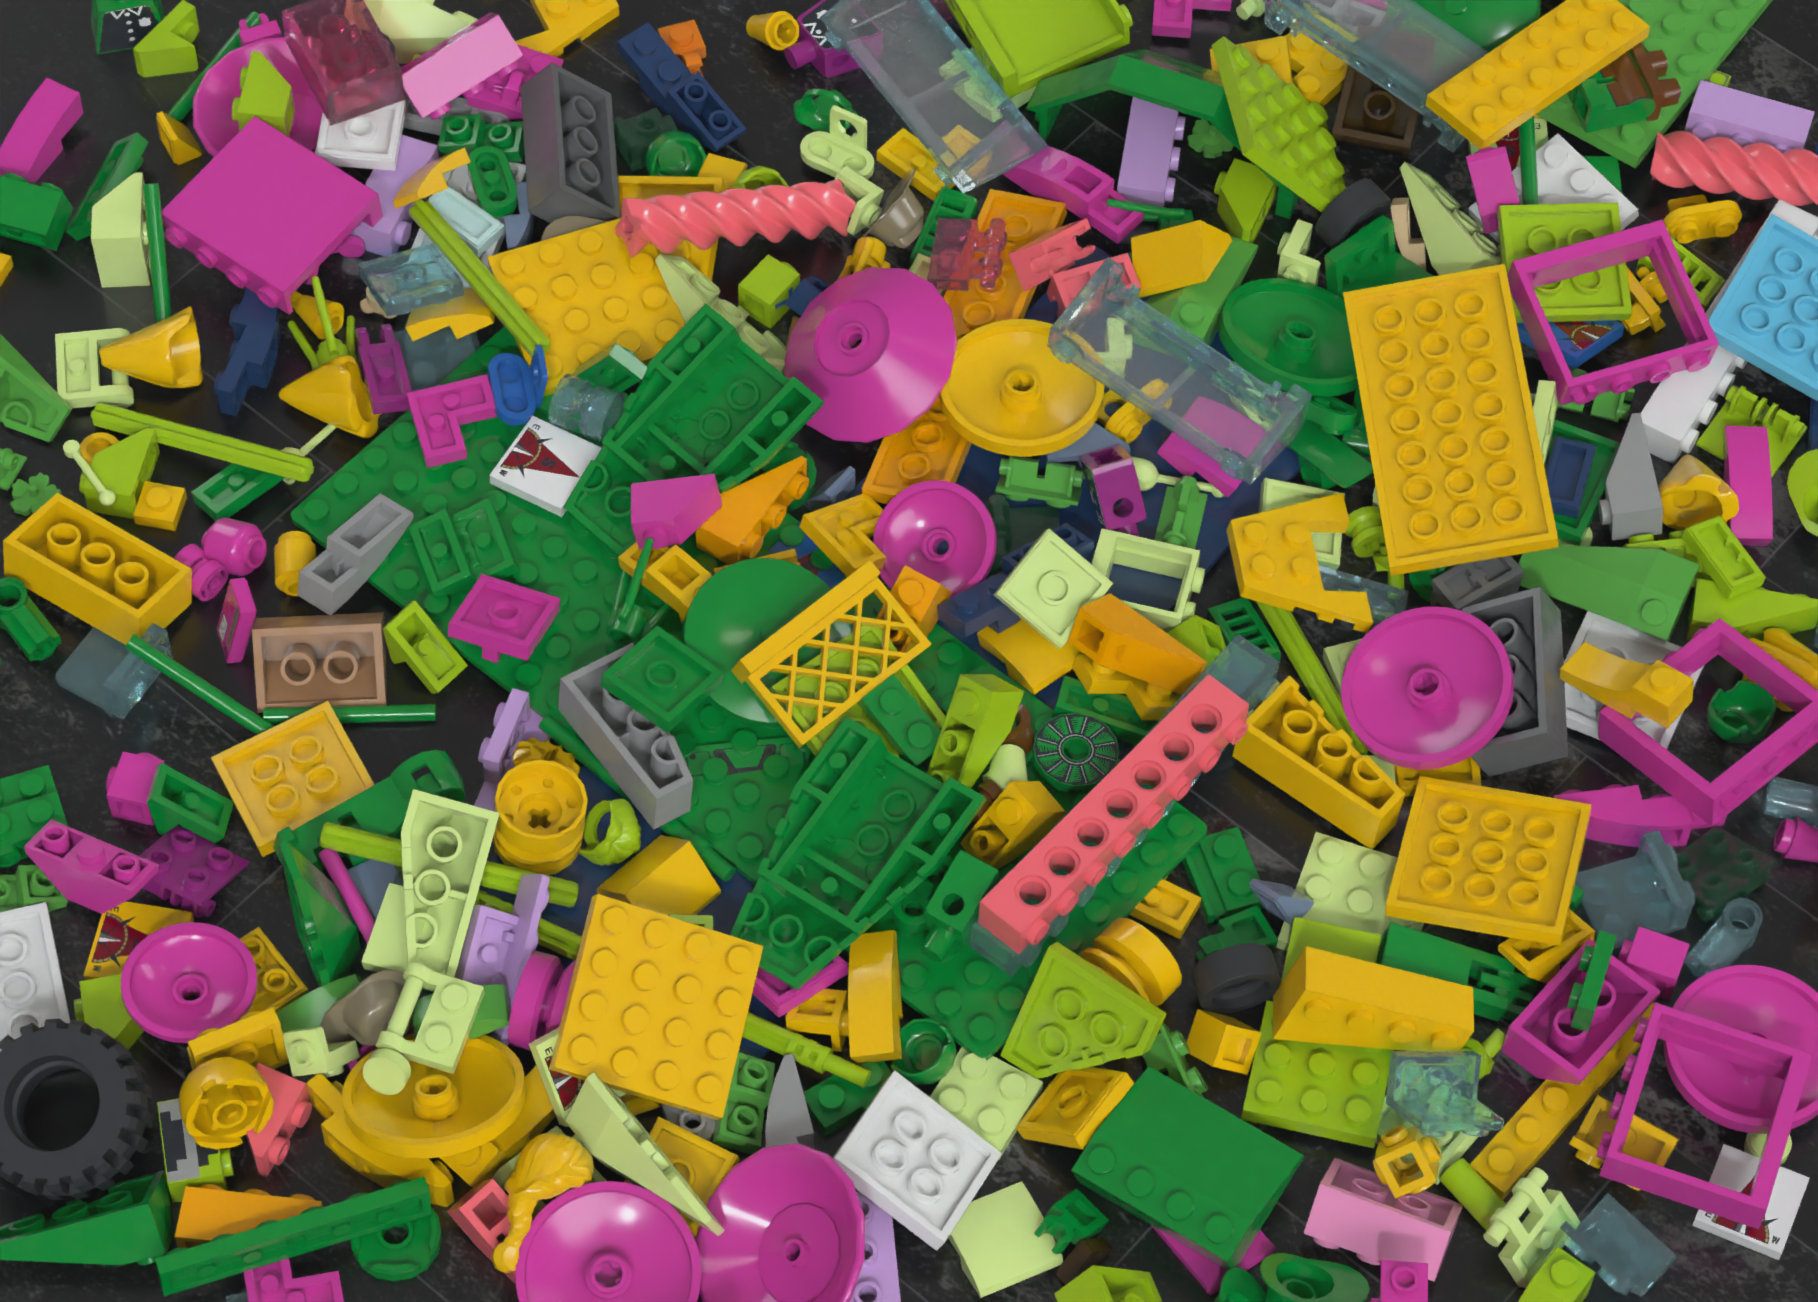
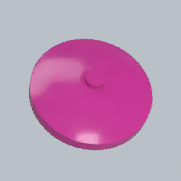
[1341,606,1514,769]
[1663,965,1818,1134]
[515,1181,701,1302]

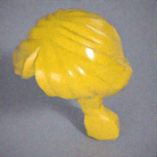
[491,1133,594,1273]

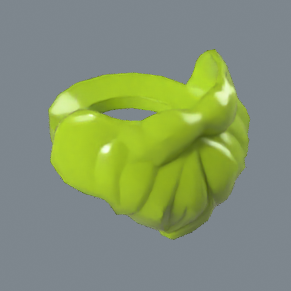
[579,799,642,866]

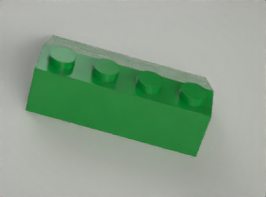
[1072,1066,1304,1270]

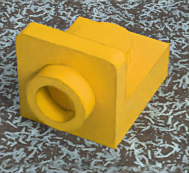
[785,989,849,1052]

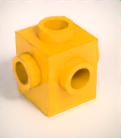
[1373,1124,1442,1199]

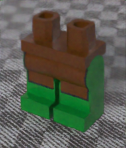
[1567,42,1681,133]

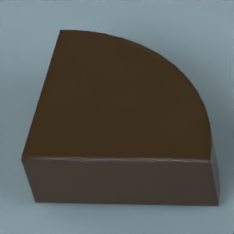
[1055,1237,1113,1285]

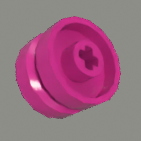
[508,951,576,1051]

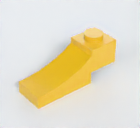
[1560,642,1694,729]
[439,1065,556,1187]

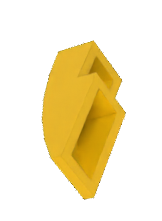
[848,930,903,1064]

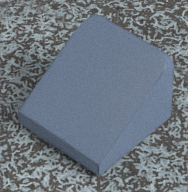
[807,466,855,510]
[1249,879,1314,925]

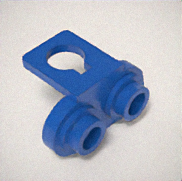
[487,345,548,426]

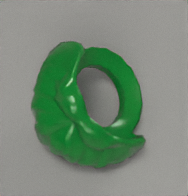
[793,88,858,133]

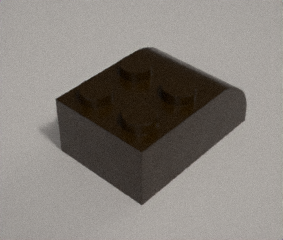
[1332,26,1435,155]

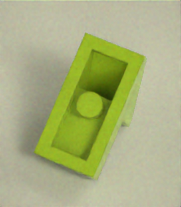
[133,0,200,77]
[382,600,468,694]

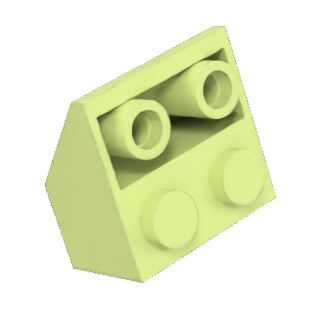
[91,172,151,288]

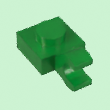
[1195,905,1278,962]

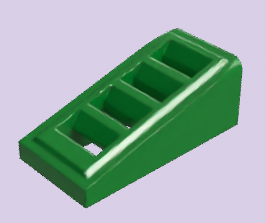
[910,187,978,265]
[1207,597,1281,680]

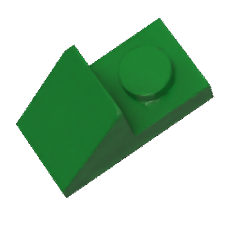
[147,763,234,844]

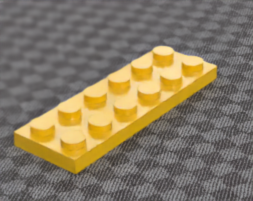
[1425,0,1650,150]

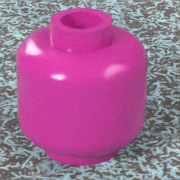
[201,518,267,576]

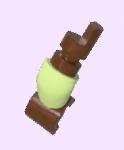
[971,704,1035,825]

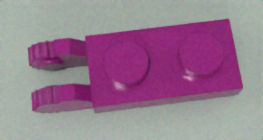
[355,324,412,415]

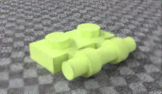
[1483,1167,1581,1288]

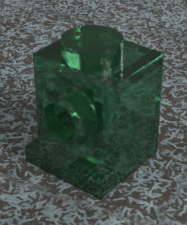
[614,108,677,172]

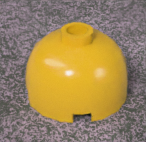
[178,1056,274,1150]

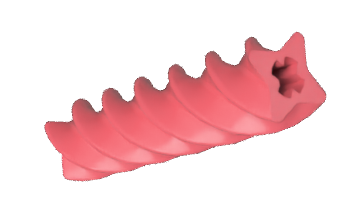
[1650,131,1818,206]
[615,179,856,257]

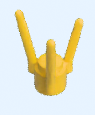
[836,236,890,281]

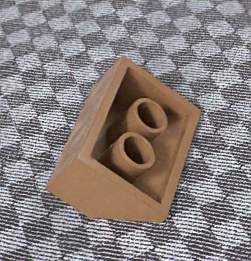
[252,612,387,713]

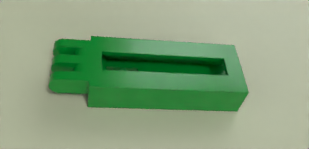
[1376,922,1538,1021]

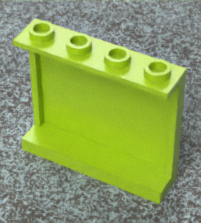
[944,0,1133,100]

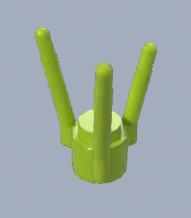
[288,276,358,370]

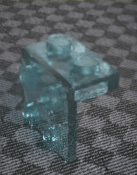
[56,623,173,720]
[1575,830,1695,949]
[1386,1051,1504,1137]
[1560,1193,1678,1297]

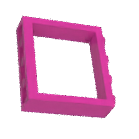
[1507,220,1719,406]
[1598,618,1818,827]
[1596,1002,1813,1229]

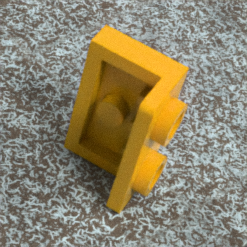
[1569,1095,1679,1191]

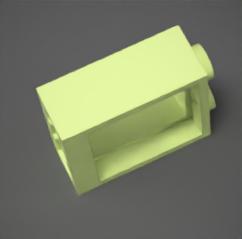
[1091,528,1205,633]

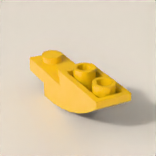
[618,541,712,624]
[306,1073,454,1207]

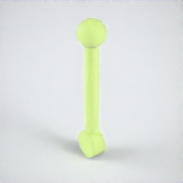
[63,440,116,506]

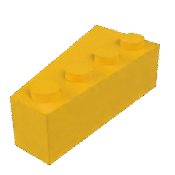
[1232,675,1405,850]
[1273,946,1474,1055]

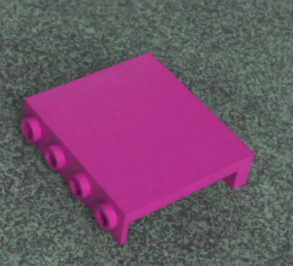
[162,116,383,315]

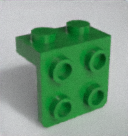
[1324,215,1433,299]

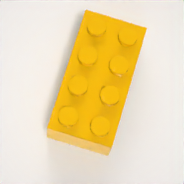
[3,493,192,645]

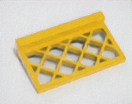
[731,560,931,748]

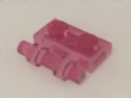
[927,218,1008,291]

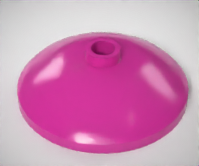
[873,480,997,599]
[121,922,257,1043]

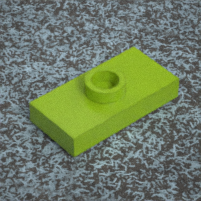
[1682,515,1766,599]

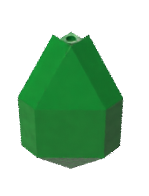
[1026,49,1300,219]

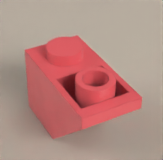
[246,1063,312,1178]

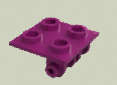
[139,825,250,917]

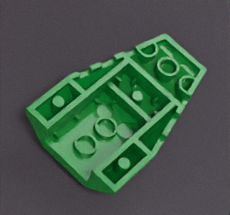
[563,303,825,556]
[730,717,987,990]

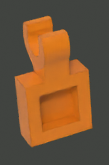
[657,20,706,76]

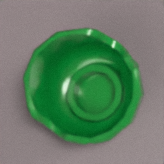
[646,130,706,177]
[1706,680,1777,744]
[890,1018,956,1085]

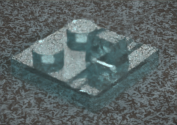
[359,243,464,317]
[393,326,480,392]

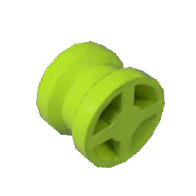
[1346,506,1385,557]

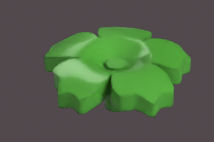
[1187,119,1235,158]
[10,473,62,516]

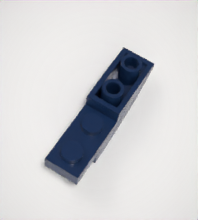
[616,22,747,152]
[214,287,281,416]
[937,523,1094,638]

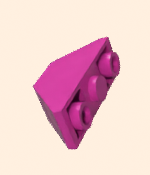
[24,819,159,914]

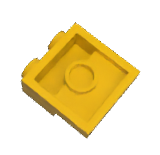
[187,1007,289,1070]

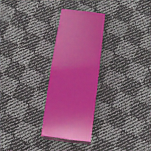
[0,78,84,184]
[1724,426,1773,546]

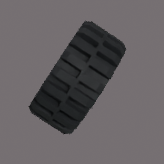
[0,1018,154,1200]

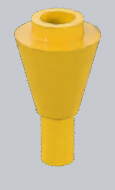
[290,291,344,339]

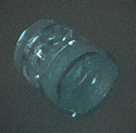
[548,373,624,443]

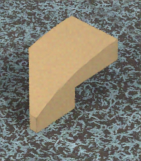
[1391,198,1427,271]

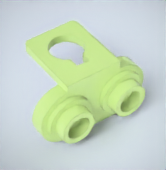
[800,105,874,180]

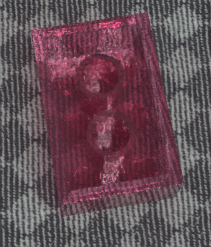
[282,0,405,126]

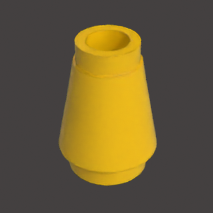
[746,11,799,50]

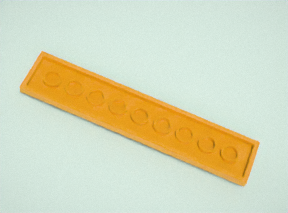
[862,189,1067,504]

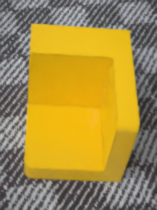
[1186,1009,1262,1075]

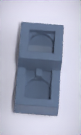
[504,182,535,251]

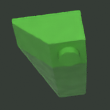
[1518,545,1700,642]

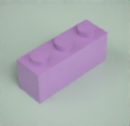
[1684,80,1815,153]
[1117,97,1186,207]
[348,135,439,259]

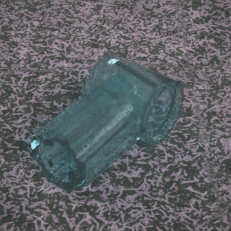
[1763,777,1818,829]
[1684,898,1763,978]

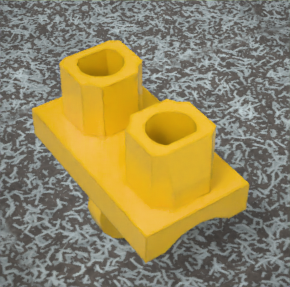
[1620,266,1668,335]

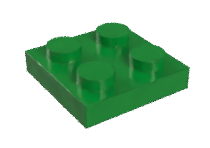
[600,625,724,733]

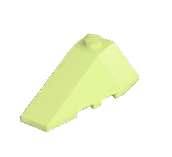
[339,0,478,64]
[1400,162,1503,275]
[655,254,788,376]
[401,789,499,977]
[565,1072,725,1236]

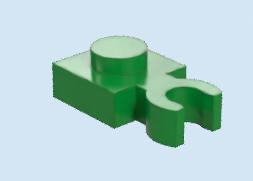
[1034,1188,1109,1254]

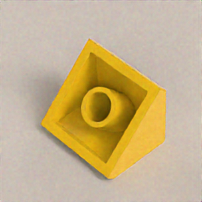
[1131,220,1232,299]
[597,835,721,916]

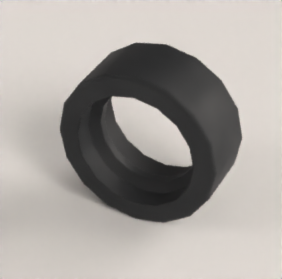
[1315,178,1391,249]
[1192,943,1281,1014]

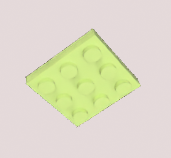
[1276,832,1424,961]

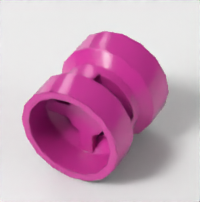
[174,543,229,601]

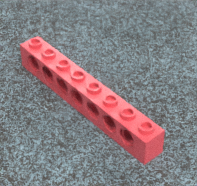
[978,674,1249,955]

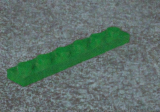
[155,1177,432,1297]

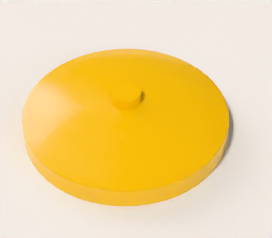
[939,319,1105,457]
[342,1034,526,1159]

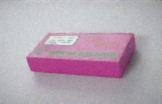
[217,578,257,663]

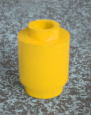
[274,531,317,596]

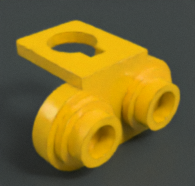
[1663,195,1742,244]
[1097,381,1171,444]

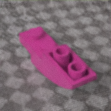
[996,141,1144,244]
[1553,784,1727,848]

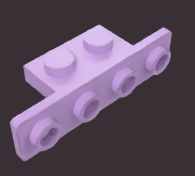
[474,688,550,811]
[455,874,550,1047]

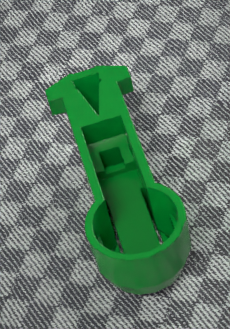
[273,750,465,875]

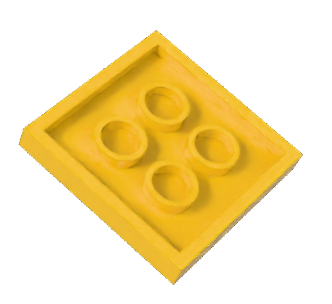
[211,701,374,857]

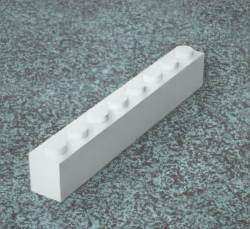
[1641,199,1818,465]

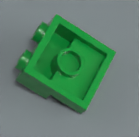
[0,765,68,867]

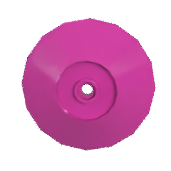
[193,36,372,157]
[784,267,957,443]
[696,1143,865,1302]

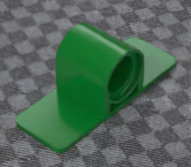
[1276,419,1373,490]

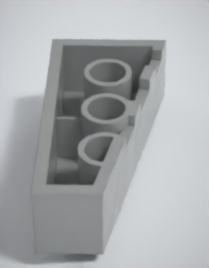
[558,643,693,829]

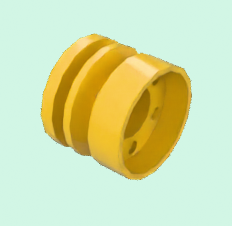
[492,760,588,875]
[1078,917,1182,1007]

